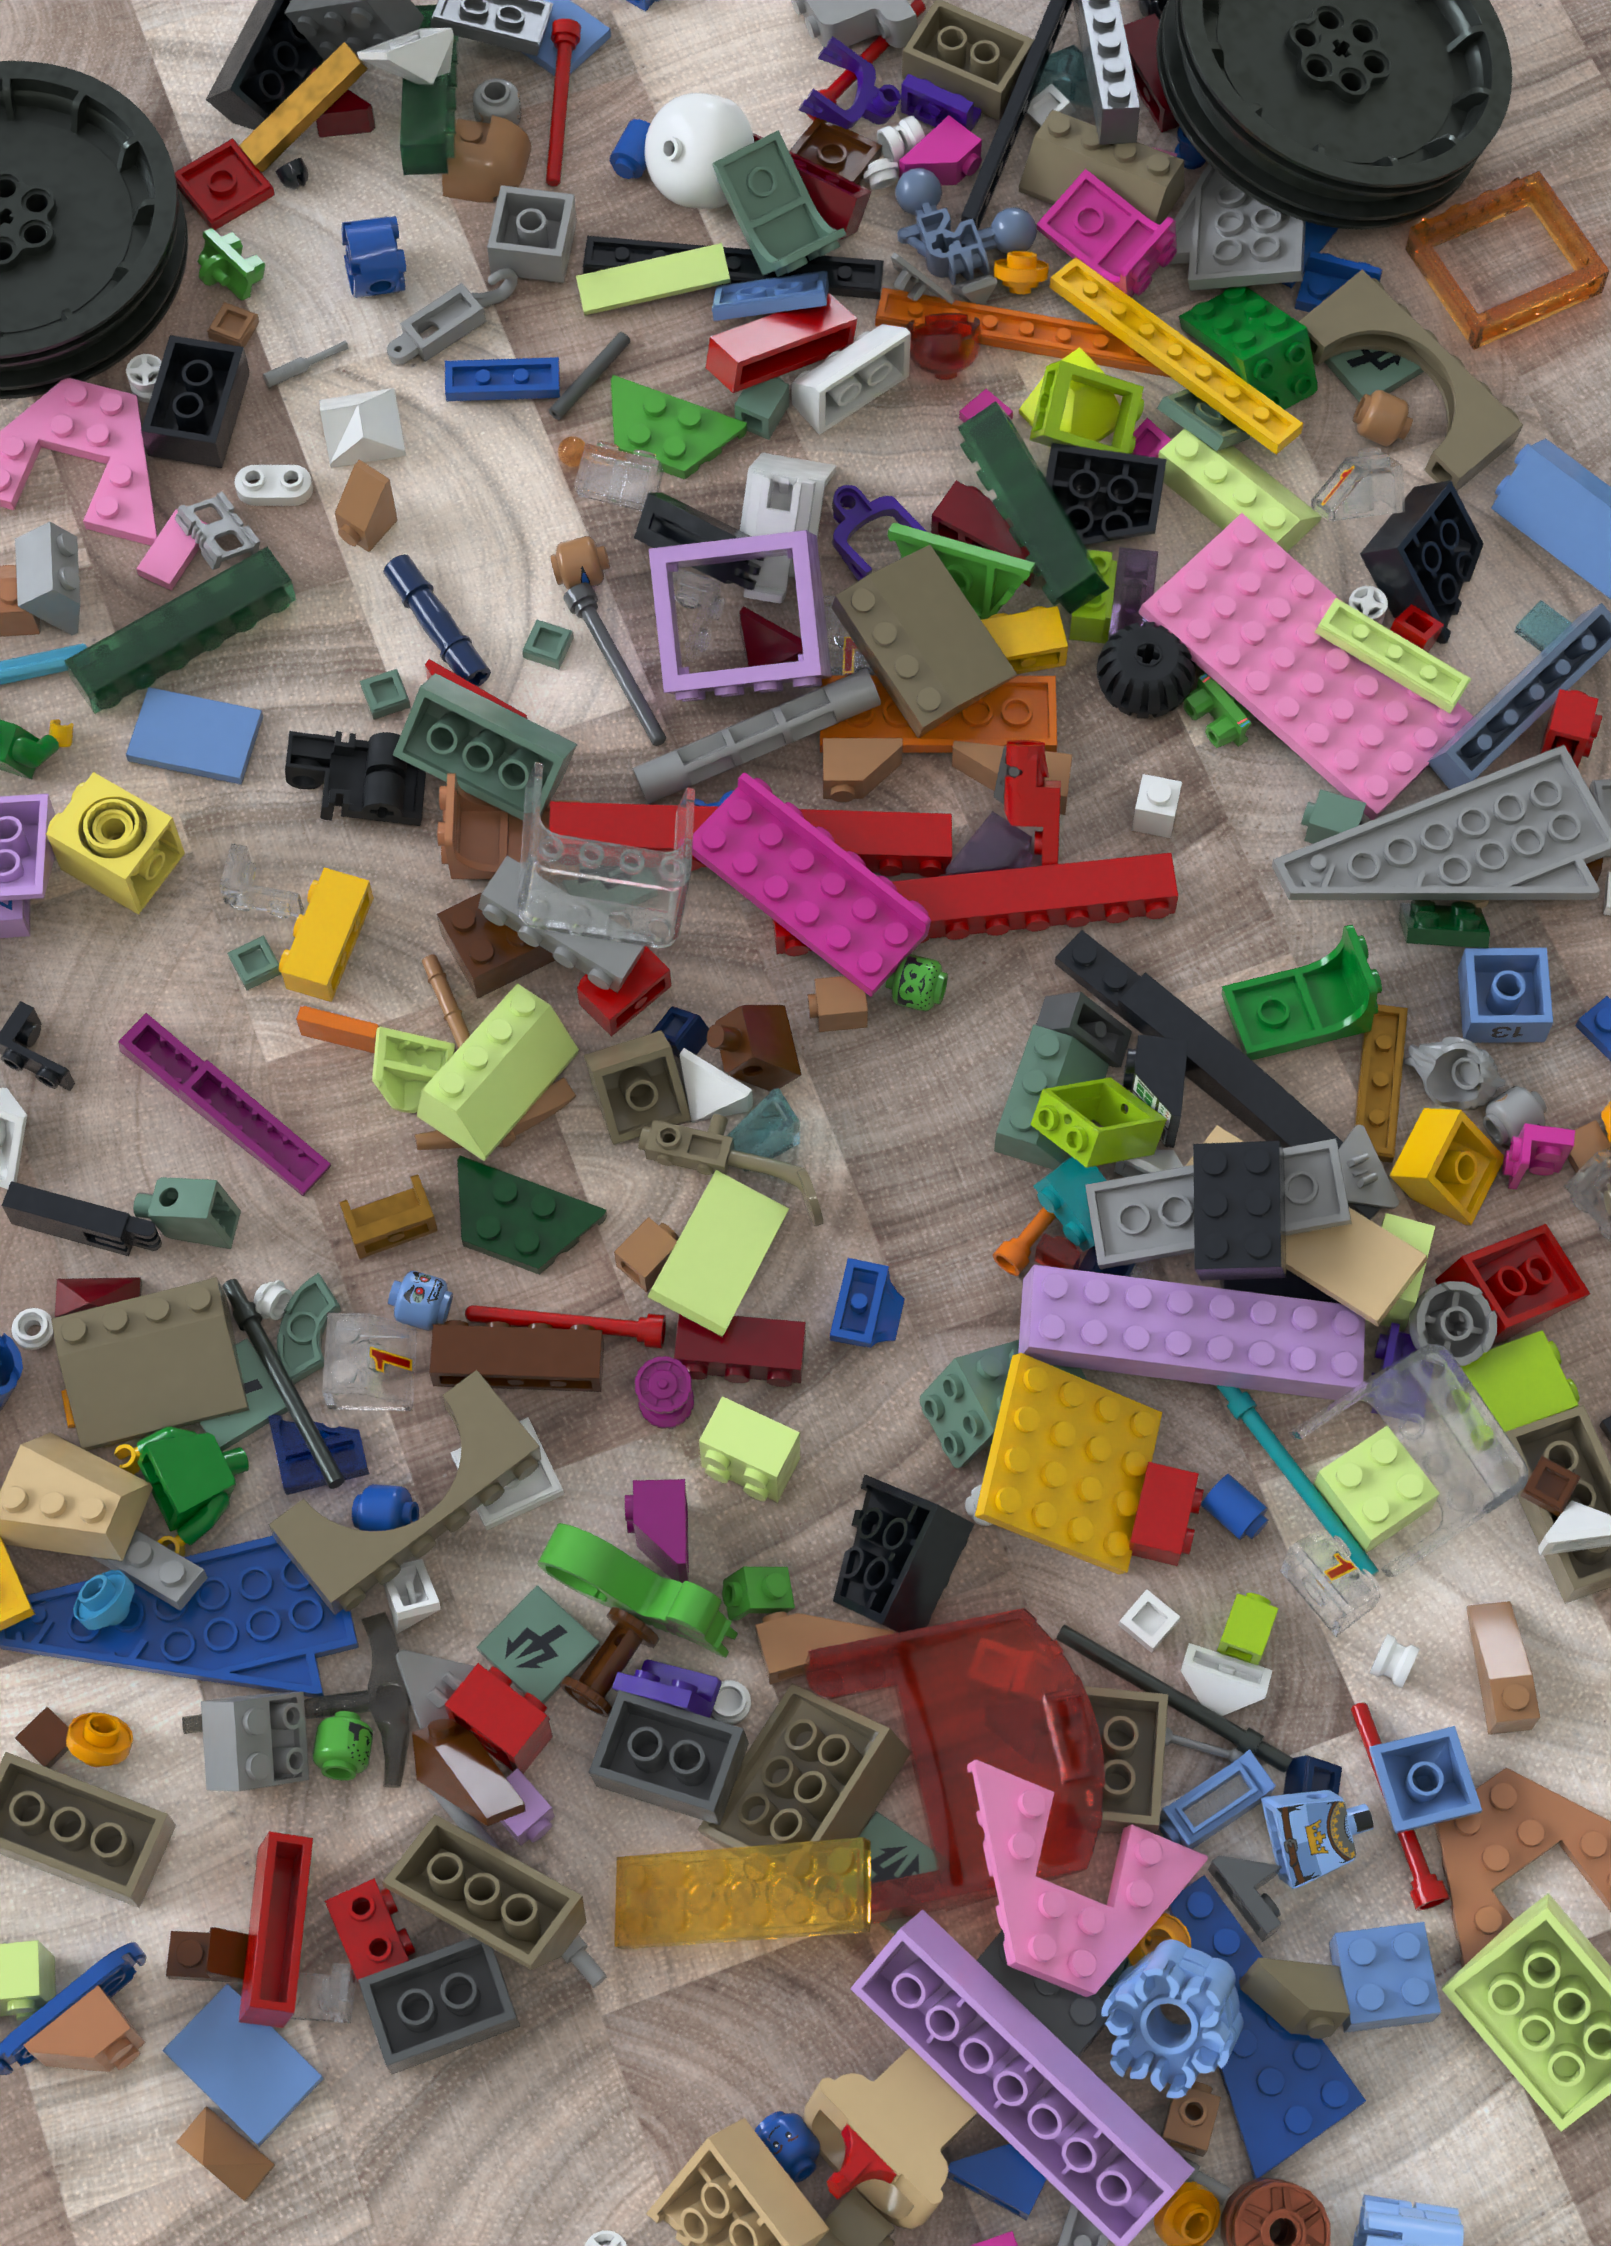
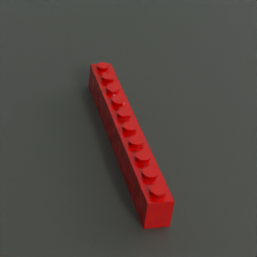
[549,801,952,878]
[772,853,1178,956]

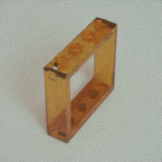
[1405,171,1609,350]

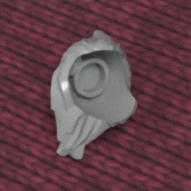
[1404,1037,1506,1110]

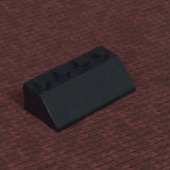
[206,0,324,130]

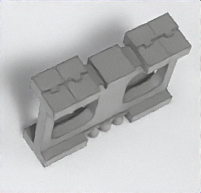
[175,492,260,570]

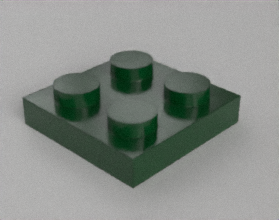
[1399,900,1490,948]

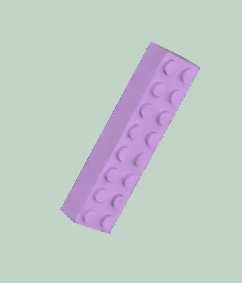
[1018,1265,1365,1402]
[850,1909,1195,2246]

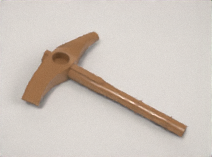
[414,954,576,1150]

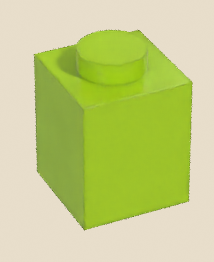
[1216,1593,1279,1665]

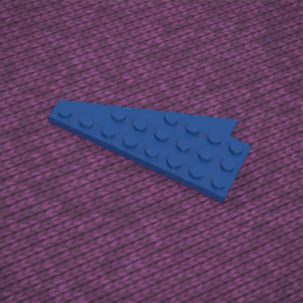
[0,1536,359,1698]

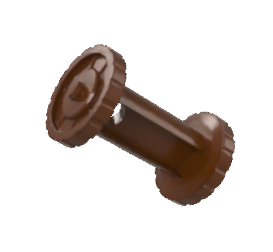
[560,1607,659,1717]

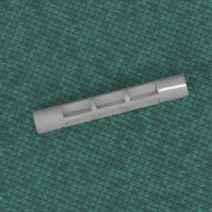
[632,668,881,804]

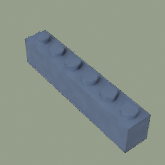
[1428,603,1611,790]

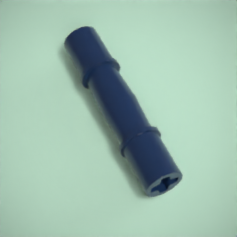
[383,554,491,687]

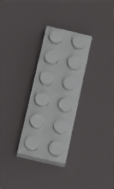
[1085,1138,1352,1269]

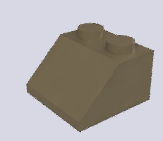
[584,1030,691,1145]

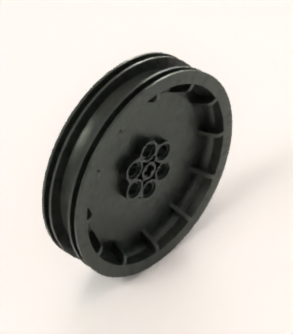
[1156,0,1512,230]
[0,61,188,399]

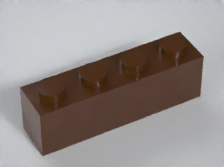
[429,1320,604,1392]

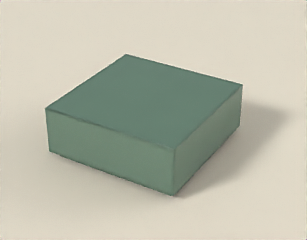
[522,619,574,670]
[360,669,411,720]
[227,935,281,991]

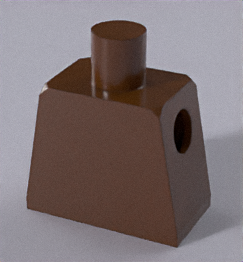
[707,1005,802,1092]

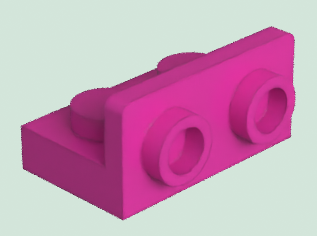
[1502,1123,1575,1189]

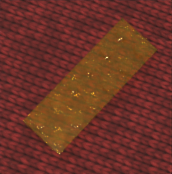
[614,1837,871,1949]

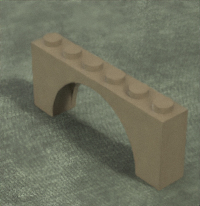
[1298,269,1523,491]
[269,1370,541,1615]

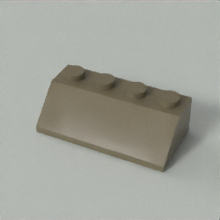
[1019,109,1185,225]
[382,1814,587,1970]

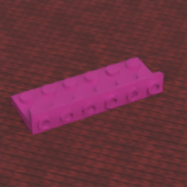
[685,772,931,997]

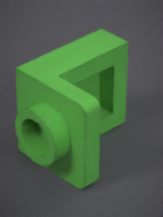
[722,1567,795,1620]

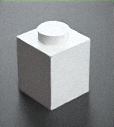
[1132,774,1182,838]

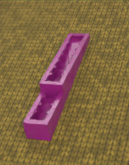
[118,1013,331,1196]

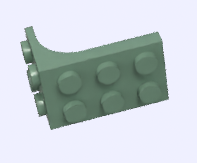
[712,130,847,277]
[920,1340,1088,1468]

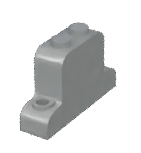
[791,0,918,48]

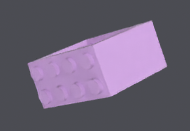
[649,530,832,702]

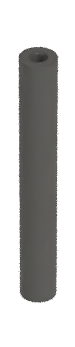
[549,332,631,420]

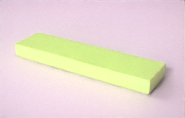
[576,243,731,315]
[1314,598,1471,714]

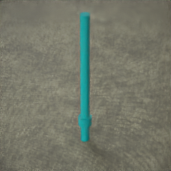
[1216,1385,1379,1581]

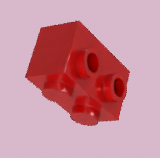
[1539,689,1602,768]
[325,1878,416,1983]

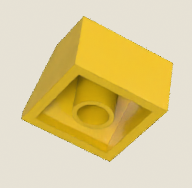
[1389,1108,1504,1225]

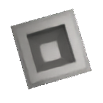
[951,274,998,305]

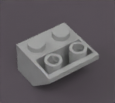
[201,1691,309,1791]

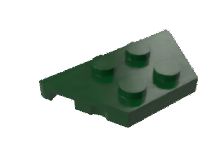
[457,1155,607,1275]

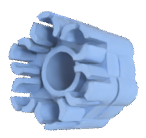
[1101,1940,1243,2098]
[1353,2195,1464,2246]

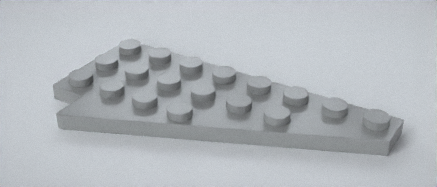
[1169,163,1306,291]
[1272,745,1611,900]

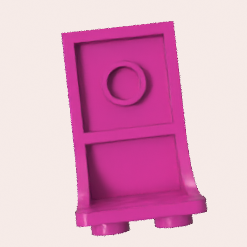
[1036,169,1177,298]

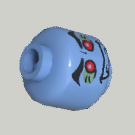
[388,1271,453,1331]

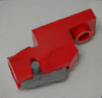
[994,740,1061,866]

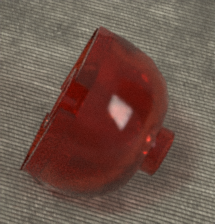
[905,313,981,380]

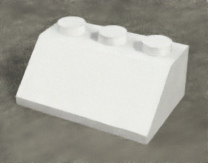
[792,324,911,435]

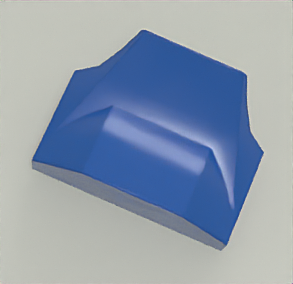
[830,1258,905,1348]

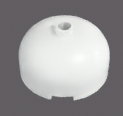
[645,93,754,209]

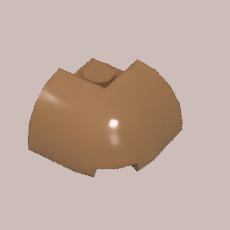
[442,115,532,202]

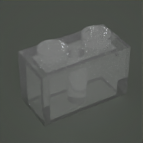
[574,441,664,511]

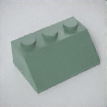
[994,1024,1109,1170]

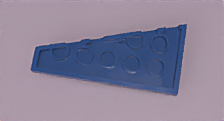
[1168,1875,1366,2180]

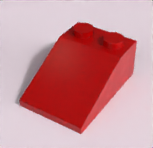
[1435,1224,1590,1346]

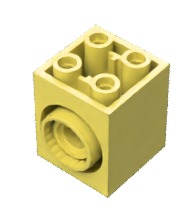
[46,772,185,915]

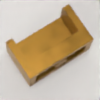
[339,1174,438,1259]

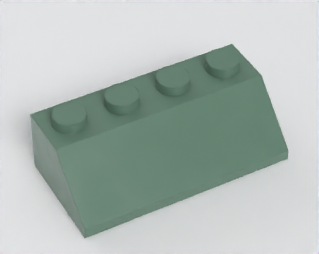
[393,673,577,826]

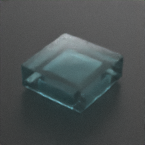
[1515,600,1571,652]

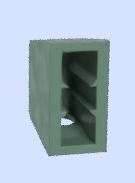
[134,1177,241,1249]

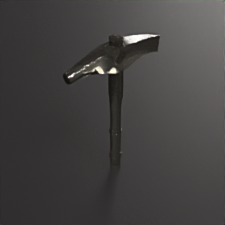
[182,1612,412,1788]

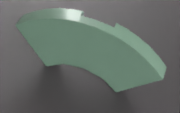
[277,1272,341,1384]

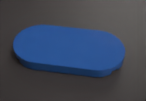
[0,1942,147,2075]

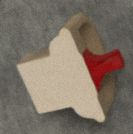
[803,2047,978,2229]

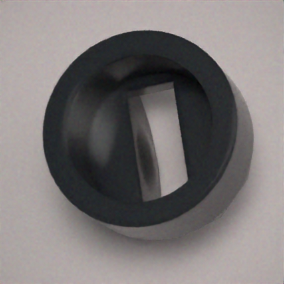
[275,157,308,190]

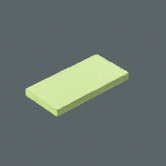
[647,1170,789,1337]

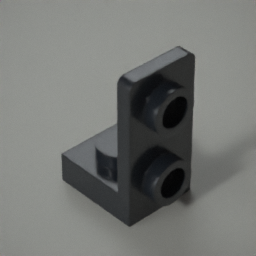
[0,1001,75,1091]

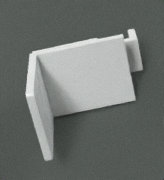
[740,453,836,603]

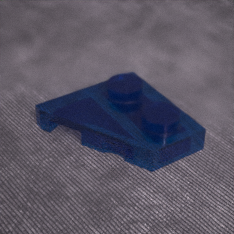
[268,1415,370,1495]

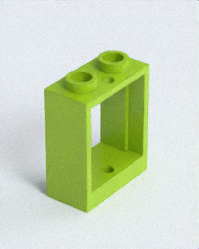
[1029,360,1144,454]
[1030,1077,1167,1168]

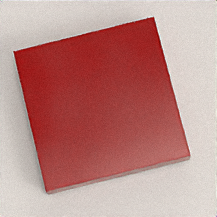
[174,138,275,230]

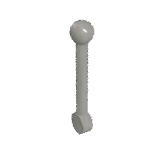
[1165,1727,1243,1763]

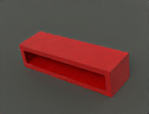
[705,293,858,393]
[239,1831,313,2028]

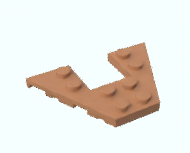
[1435,1767,1611,1968]

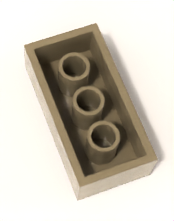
[1496,1405,1611,1604]
[0,1752,176,1908]

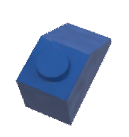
[947,2143,1047,2221]

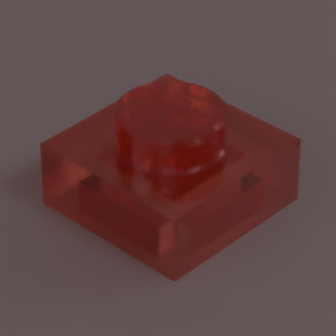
[1034,1233,1081,1270]

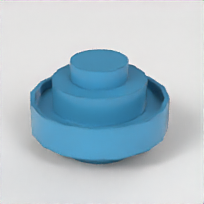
[73,1570,135,1630]

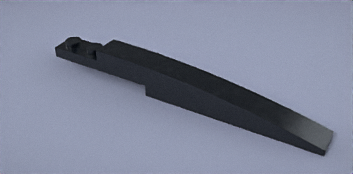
[1055,930,1395,1220]

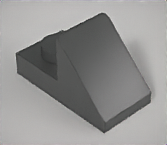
[1208,1856,1281,1942]

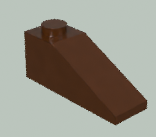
[412,1718,525,1826]

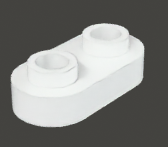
[235,465,313,506]

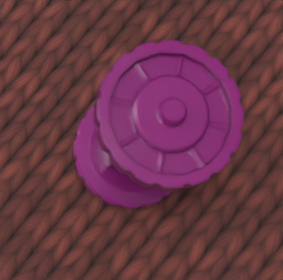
[635,1356,694,1429]

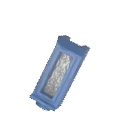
[1159,1749,1276,1849]

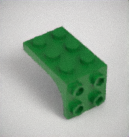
[1179,286,1318,410]
[1221,924,1382,1060]

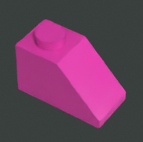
[899,115,982,186]

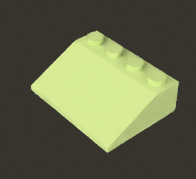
[1441,1893,1611,2131]

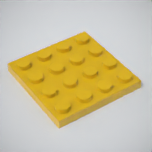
[975,1353,1162,1575]

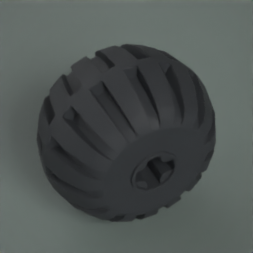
[1097,622,1195,719]

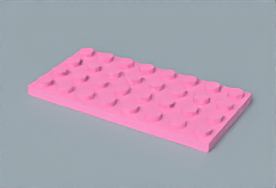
[1138,513,1474,820]

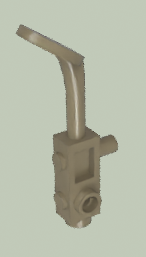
[639,1114,823,1227]

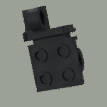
[285,731,426,826]

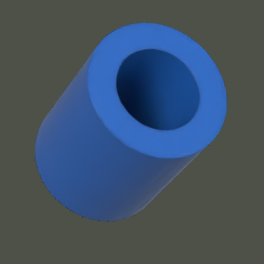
[609,119,650,179]
[1201,1474,1269,1540]

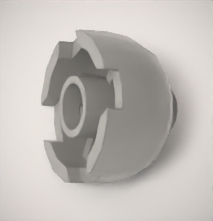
[1409,1281,1497,1366]

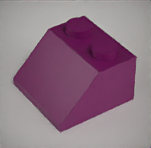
[625,1479,689,1583]

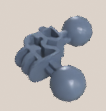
[895,168,1037,285]

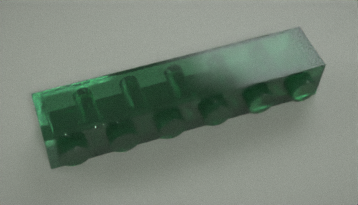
[400,5,459,175]
[958,401,1109,614]
[65,546,296,714]

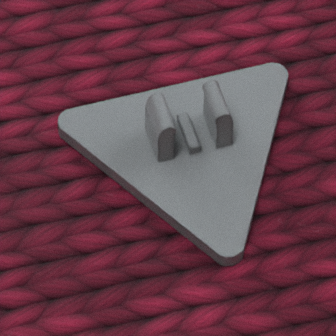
[891,252,955,304]
[1338,1125,1399,1209]
[396,1650,475,1729]

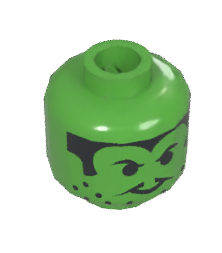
[885,954,948,1012]
[313,1711,373,1781]

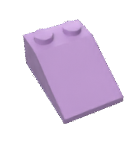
[0,794,55,901]

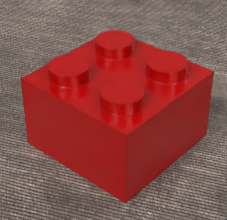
[444,1663,553,1774]

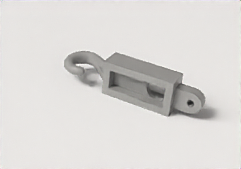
[387,268,518,365]

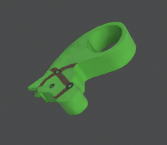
[537,1523,738,1658]

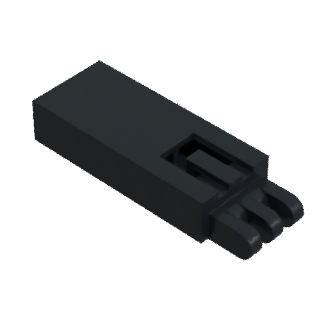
[634,492,764,590]
[1,1181,162,1256]

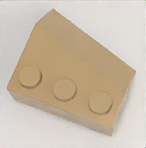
[0,1432,153,1561]
[646,2118,829,2246]

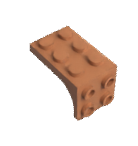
[437,773,581,879]

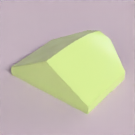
[372,1026,455,1113]

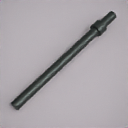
[222,1279,345,1489]
[1056,1624,1293,1773]

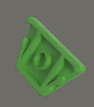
[611,375,747,480]
[887,522,1035,619]

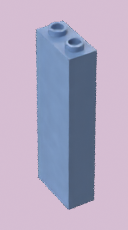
[1491,438,1611,599]

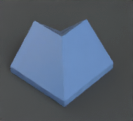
[1369,1726,1482,1834]

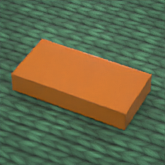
[296,1006,379,1053]

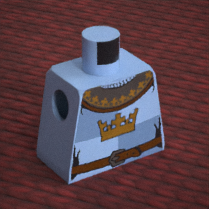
[1261,1790,1373,1889]

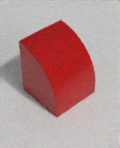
[1390,604,1444,652]

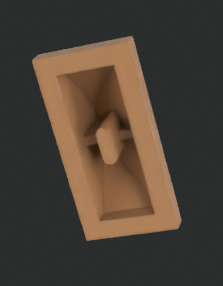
[176,2106,275,2201]

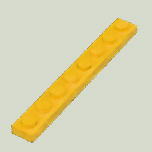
[1049,257,1303,455]

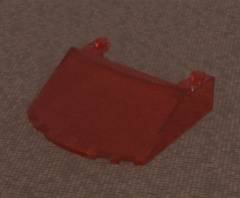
[804,1608,1105,1927]

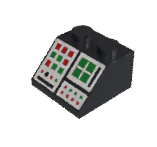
[1122,1035,1188,1148]

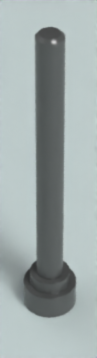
[563,583,667,746]

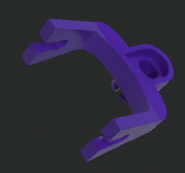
[798,36,901,129]
[832,485,927,581]

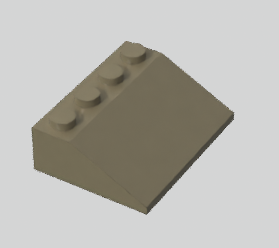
[831,545,1017,738]
[51,1277,249,1451]
[697,1683,911,1902]

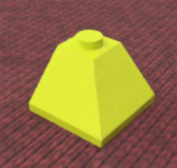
[1019,347,1120,442]

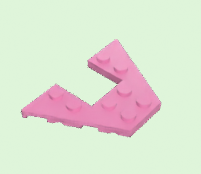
[0,378,157,546]
[967,1760,1208,1997]

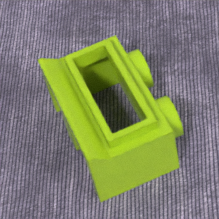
[1069,549,1118,644]

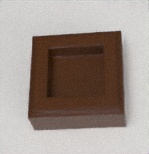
[1520,1456,1581,1517]
[15,1707,69,1768]

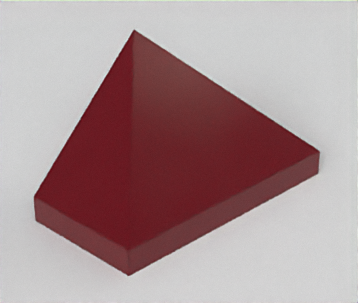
[739,606,803,667]
[55,1277,142,1318]

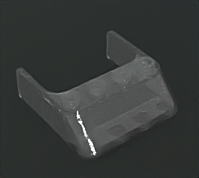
[517,762,695,948]
[1289,1344,1528,1577]

